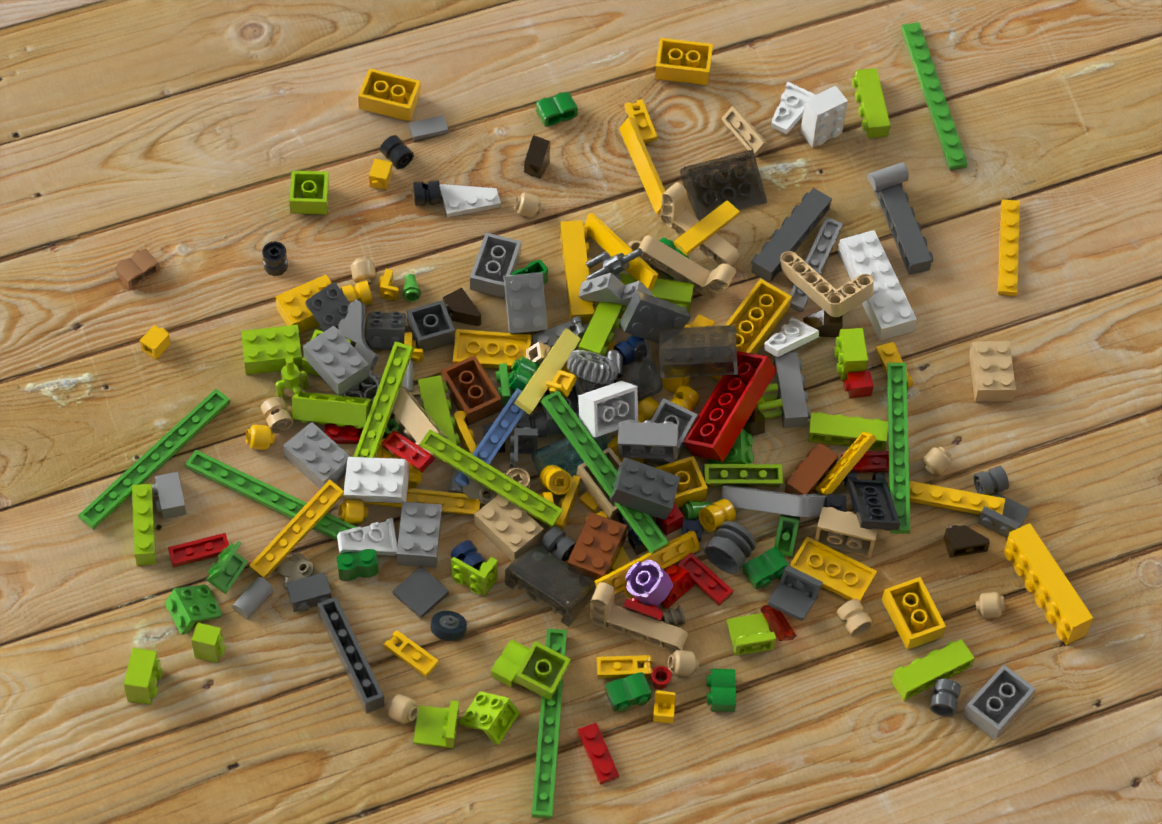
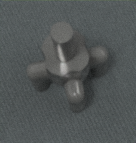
[586,248,643,281]

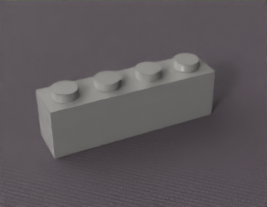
[773,352,811,428]

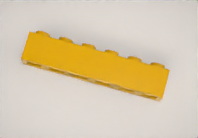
[560,220,597,324]

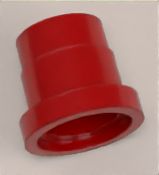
[651,666,671,690]

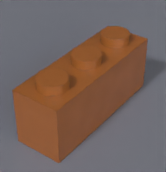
[785,443,839,495]

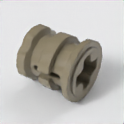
[662,605,685,626]

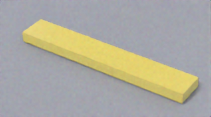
[514,328,581,415]

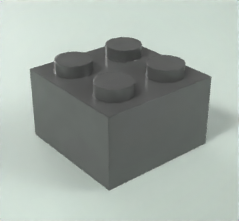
[407,300,455,352]

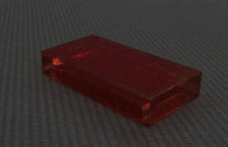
[760,605,797,641]

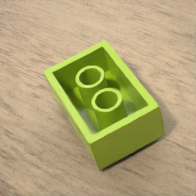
[241,325,303,375]

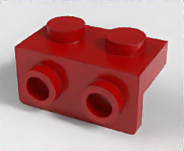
[662,564,694,609]

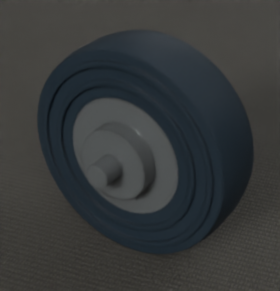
[430,611,467,641]

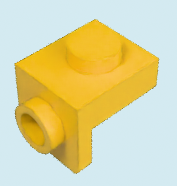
[378,269,399,301]
[545,370,577,398]
[653,691,676,723]

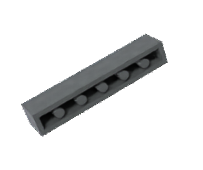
[874,183,933,275]
[751,188,832,283]
[318,596,385,714]

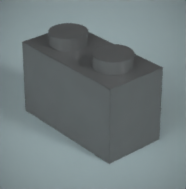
[287,573,332,612]

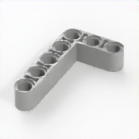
[721,485,827,517]

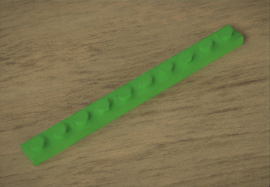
[901,22,968,170]
[887,363,910,534]
[78,389,230,530]
[541,391,669,555]
[186,450,356,541]
[531,629,567,819]

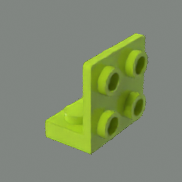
[451,557,498,597]
[727,613,776,656]
[459,691,520,745]
[413,700,459,749]

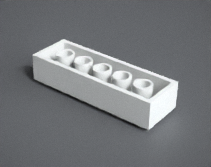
[838,230,917,341]

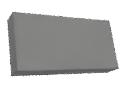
[409,115,448,141]

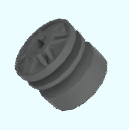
[704,521,757,574]

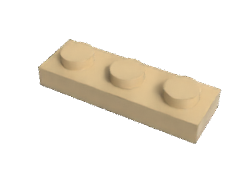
[721,106,768,156]

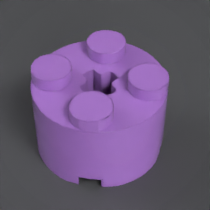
[626,560,673,607]

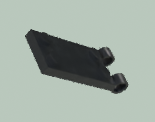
[844,471,901,531]

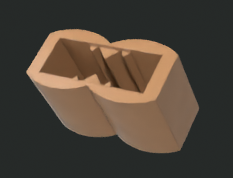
[115,249,160,290]

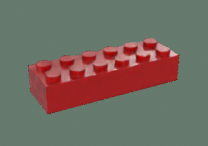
[683,351,777,462]

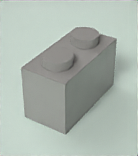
[152,472,186,519]

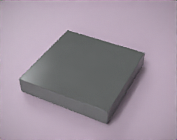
[393,566,449,619]

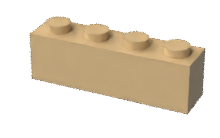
[392,384,447,446]

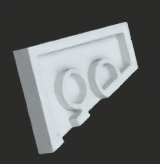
[771,81,815,135]
[440,184,501,218]
[764,317,819,357]
[337,518,397,556]

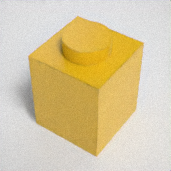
[369,158,393,190]
[140,325,171,360]

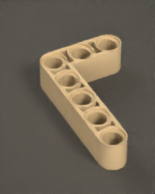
[660,182,741,266]
[639,236,736,299]
[780,251,874,317]
[590,582,688,653]

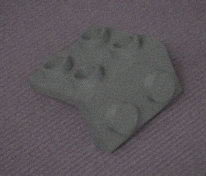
[305,283,350,332]
[366,311,406,350]
[510,427,538,469]
[978,493,1029,538]
[768,565,823,621]

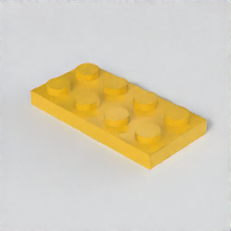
[453,329,532,370]
[789,536,877,602]

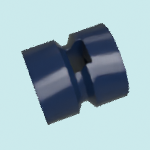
[613,335,649,367]
[451,540,487,571]

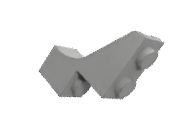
[578,273,653,307]
[338,299,380,372]

